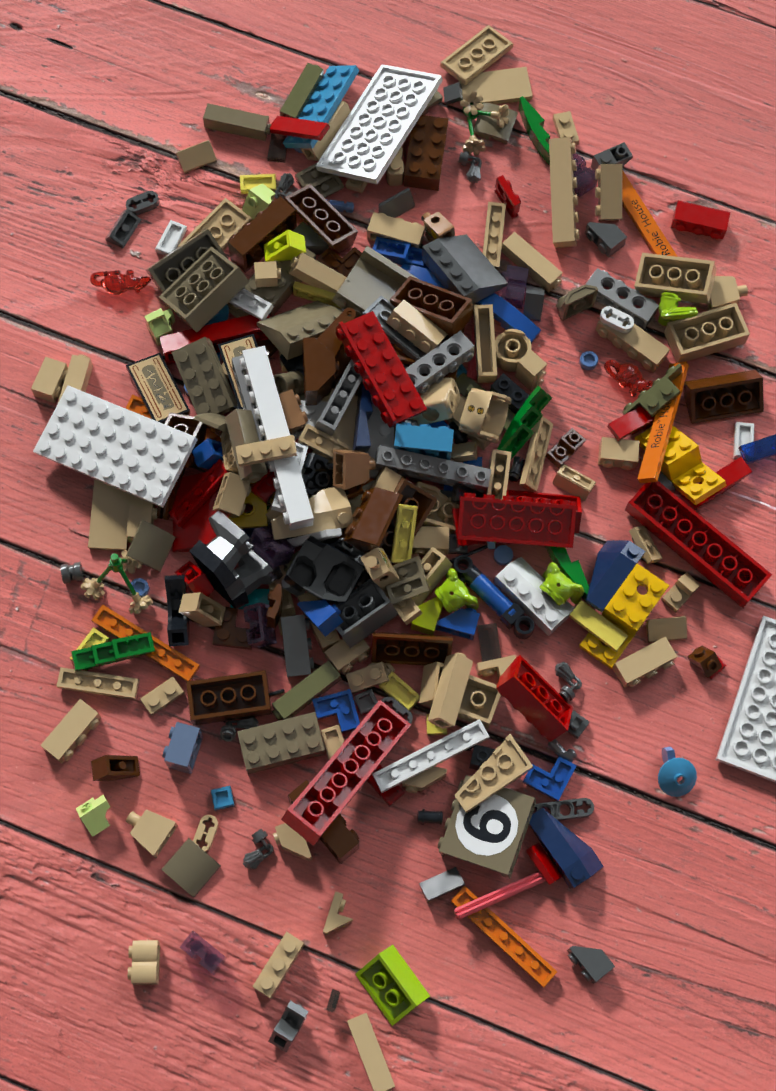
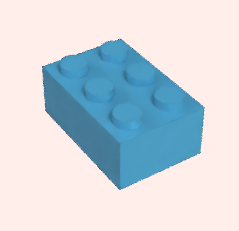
[394,422,454,460]

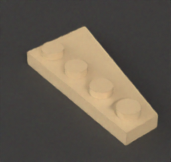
[454,734,533,813]

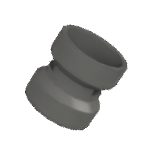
[61,562,84,584]

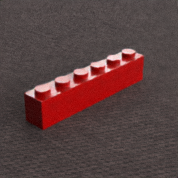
[160,315,269,365]

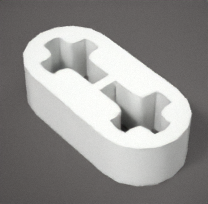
[600,306,634,333]

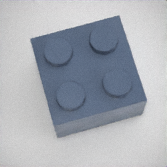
[162,722,203,774]

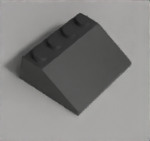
[422,234,508,304]

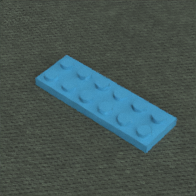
[283,65,360,149]

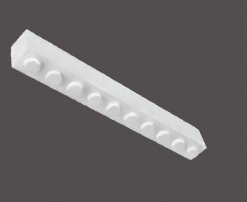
[240,346,314,531]

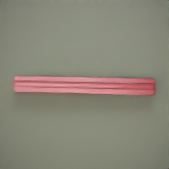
[454,871,546,920]

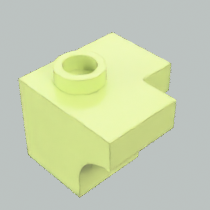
[242,184,276,219]
[144,308,175,346]
[76,795,110,837]

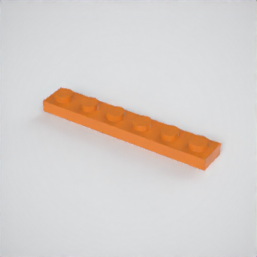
[91,604,200,681]
[451,886,557,988]

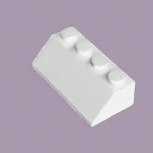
[494,557,575,636]

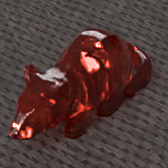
[90,270,152,295]
[604,360,653,397]

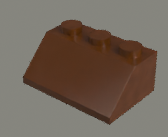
[344,487,403,552]

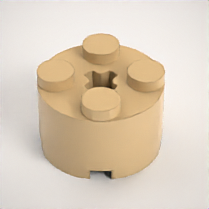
[495,329,531,372]

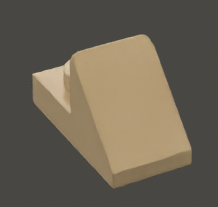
[661,572,701,612]
[476,655,516,679]
[323,891,353,935]

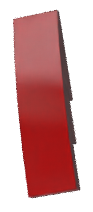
[607,407,655,441]
[679,457,753,511]

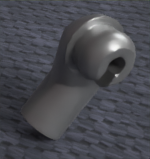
[548,739,577,762]

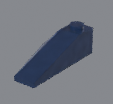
[585,540,645,613]
[529,808,604,889]

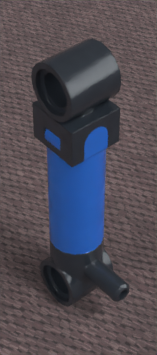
[453,555,535,639]

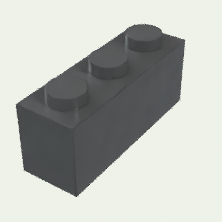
[280,615,314,677]

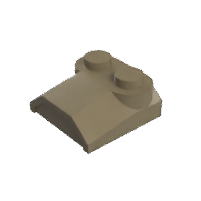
[556,285,598,321]

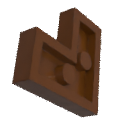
[317,247,362,277]
[212,607,254,650]

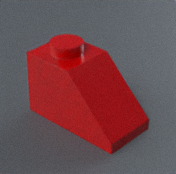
[174,561,215,597]

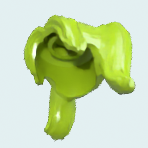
[658,292,698,326]
[539,562,584,606]
[435,568,479,613]

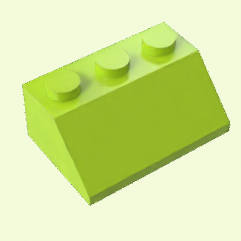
[355,945,430,1026]

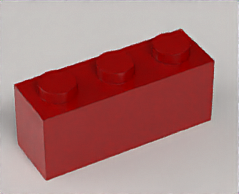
[671,200,731,239]

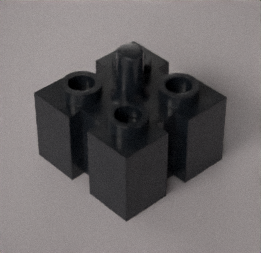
[301,453,335,495]

